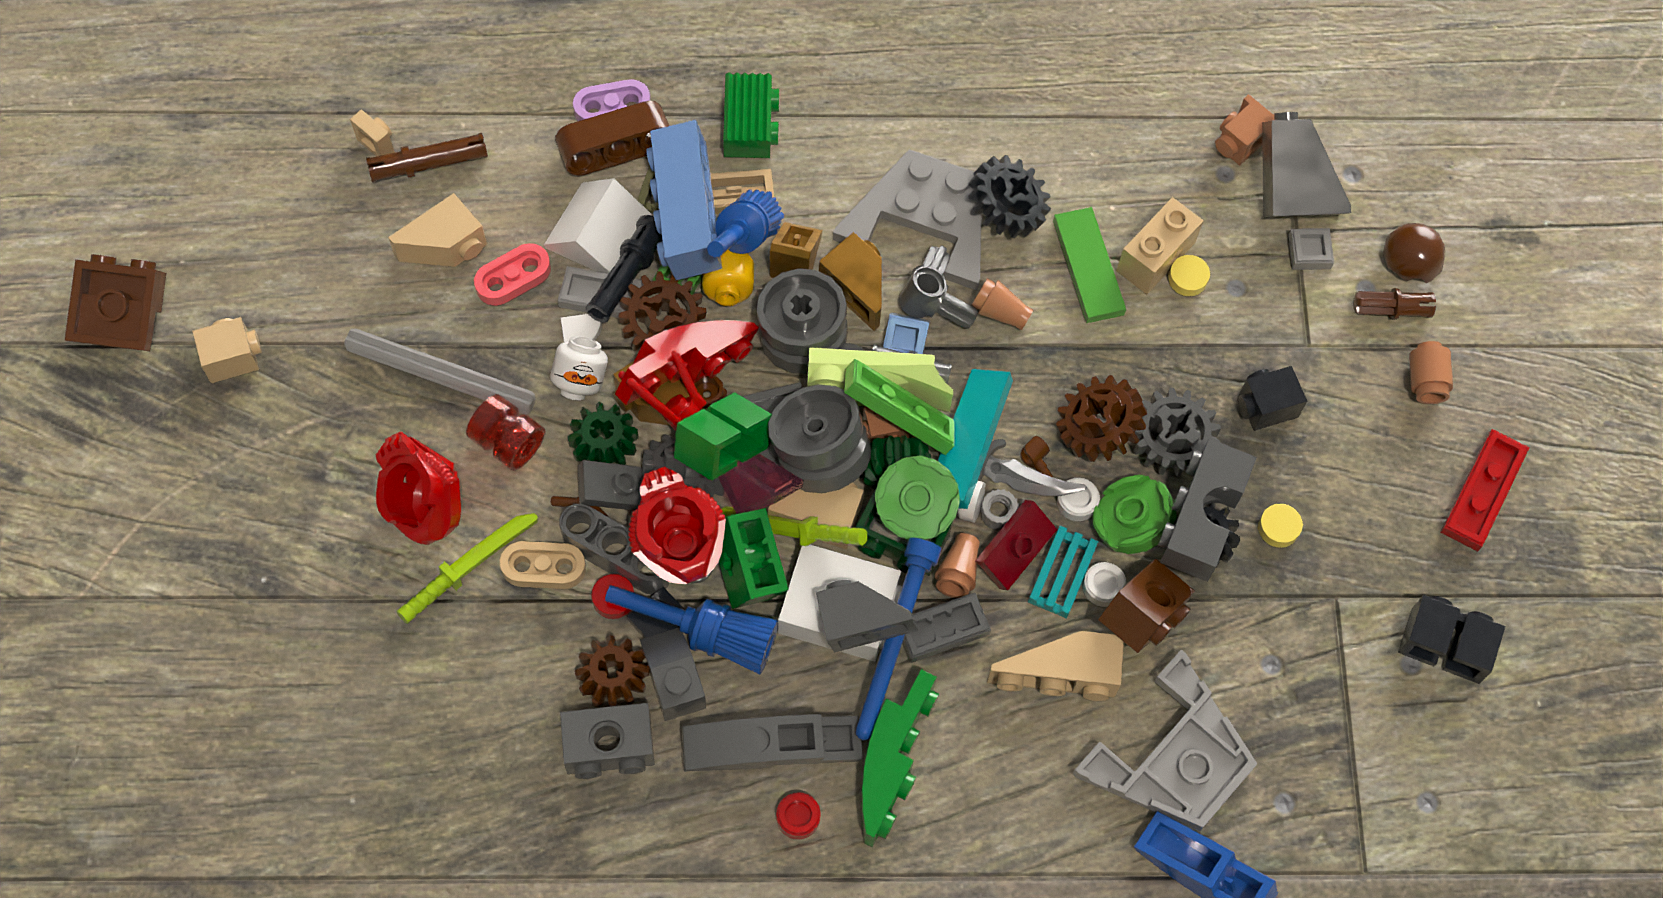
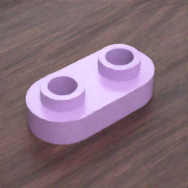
[573,79,650,121]

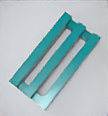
[1028,526,1099,619]

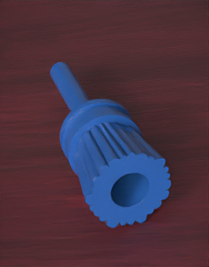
[707,190,784,258]
[605,585,778,675]

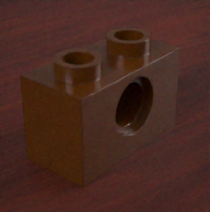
[1098,559,1195,653]

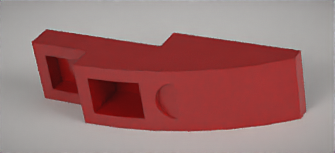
[615,320,759,405]

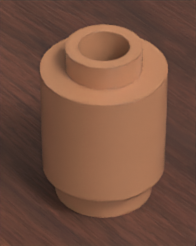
[1409,341,1453,404]

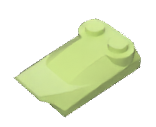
[807,348,953,412]

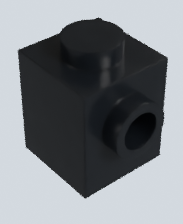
[1237,366,1308,431]

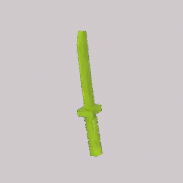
[721,506,867,546]
[396,513,538,624]

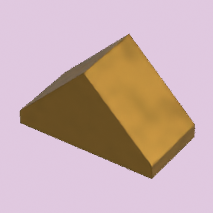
[770,222,823,278]

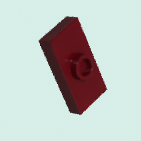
[975,500,1058,591]

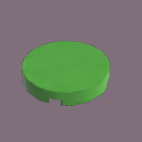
[875,456,960,540]
[1093,475,1177,554]

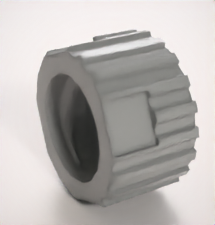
[980,489,1019,530]

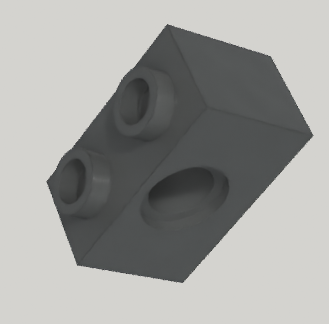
[560,703,655,779]

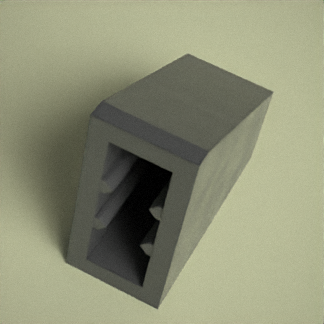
[1262,112,1351,217]

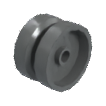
[757,269,848,374]
[768,384,871,494]

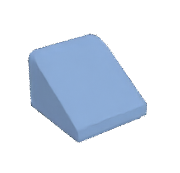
[883,313,930,354]

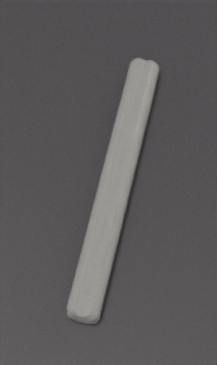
[344,328,536,415]

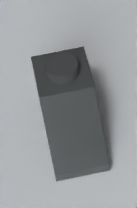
[816,580,918,653]
[640,627,706,721]

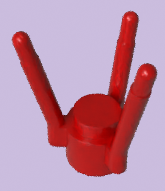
[618,350,707,431]

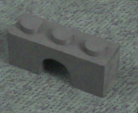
[1158,439,1257,582]

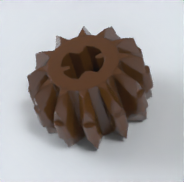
[575,634,650,707]

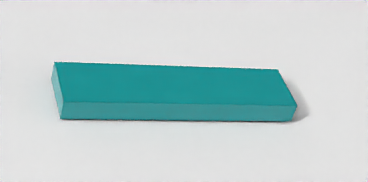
[938,369,1013,509]

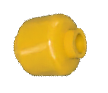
[702,250,754,306]

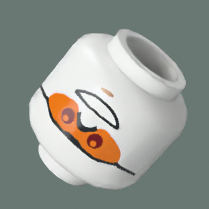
[550,336,608,400]

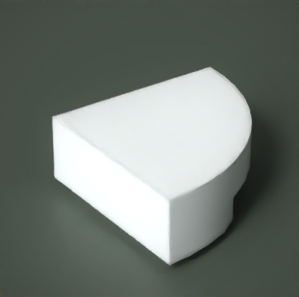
[561,314,602,342]

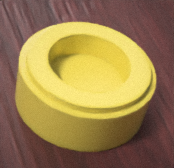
[1168,255,1210,296]
[1258,504,1303,548]

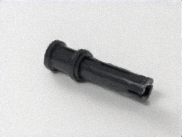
[586,215,663,323]

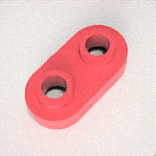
[474,243,551,306]

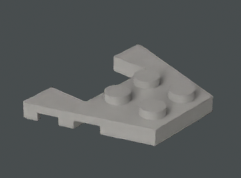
[833,149,981,290]
[1073,650,1257,831]

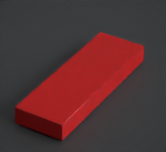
[1440,429,1530,552]

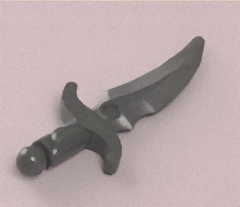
[938,439,1087,496]

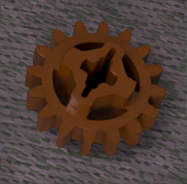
[618,271,707,351]
[1056,375,1147,462]

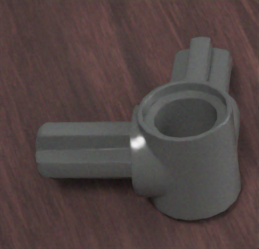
[898,245,978,328]

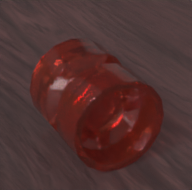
[466,394,546,471]

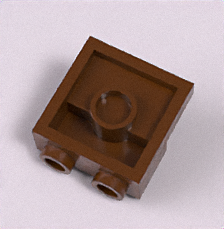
[65,254,166,352]

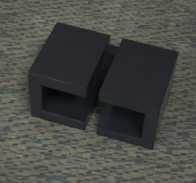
[1398,595,1506,684]

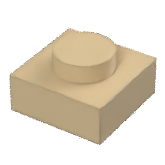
[350,109,394,156]

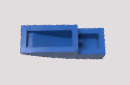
[1134,811,1278,898]

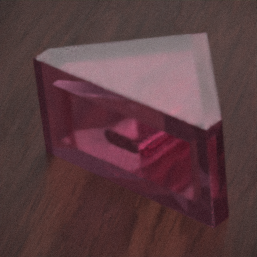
[718,454,804,514]

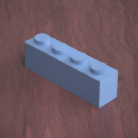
[647,120,722,280]

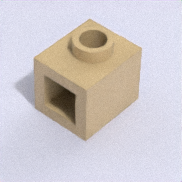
[192,317,262,383]

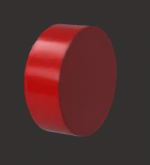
[592,574,634,619]
[776,792,821,839]

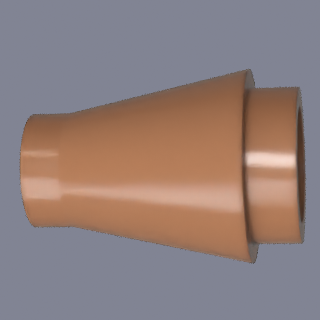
[971,278,1033,330]
[935,533,980,598]

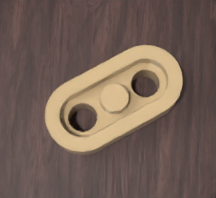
[500,541,586,589]

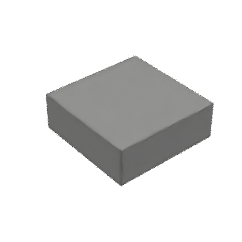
[1288,228,1334,270]

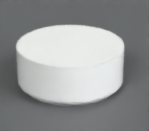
[1057,478,1100,521]
[958,481,985,523]
[1083,562,1126,607]

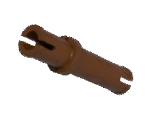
[366,133,488,183]

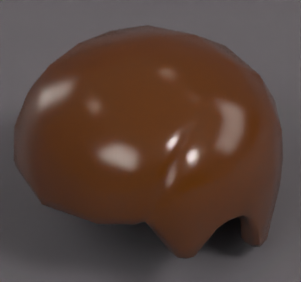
[1383,223,1446,283]

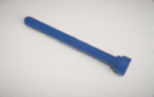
[856,538,942,740]

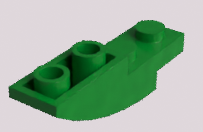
[861,669,939,847]

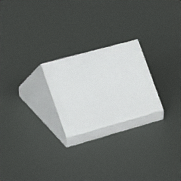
[544,178,651,274]

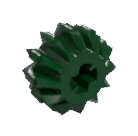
[568,401,639,465]
[862,435,931,490]

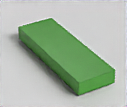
[1053,207,1126,324]
[844,359,954,455]

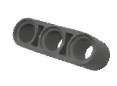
[559,504,670,595]

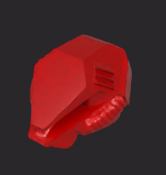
[375,432,461,545]
[628,467,726,584]

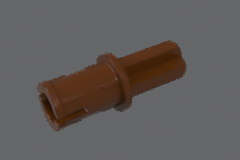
[1353,288,1436,320]

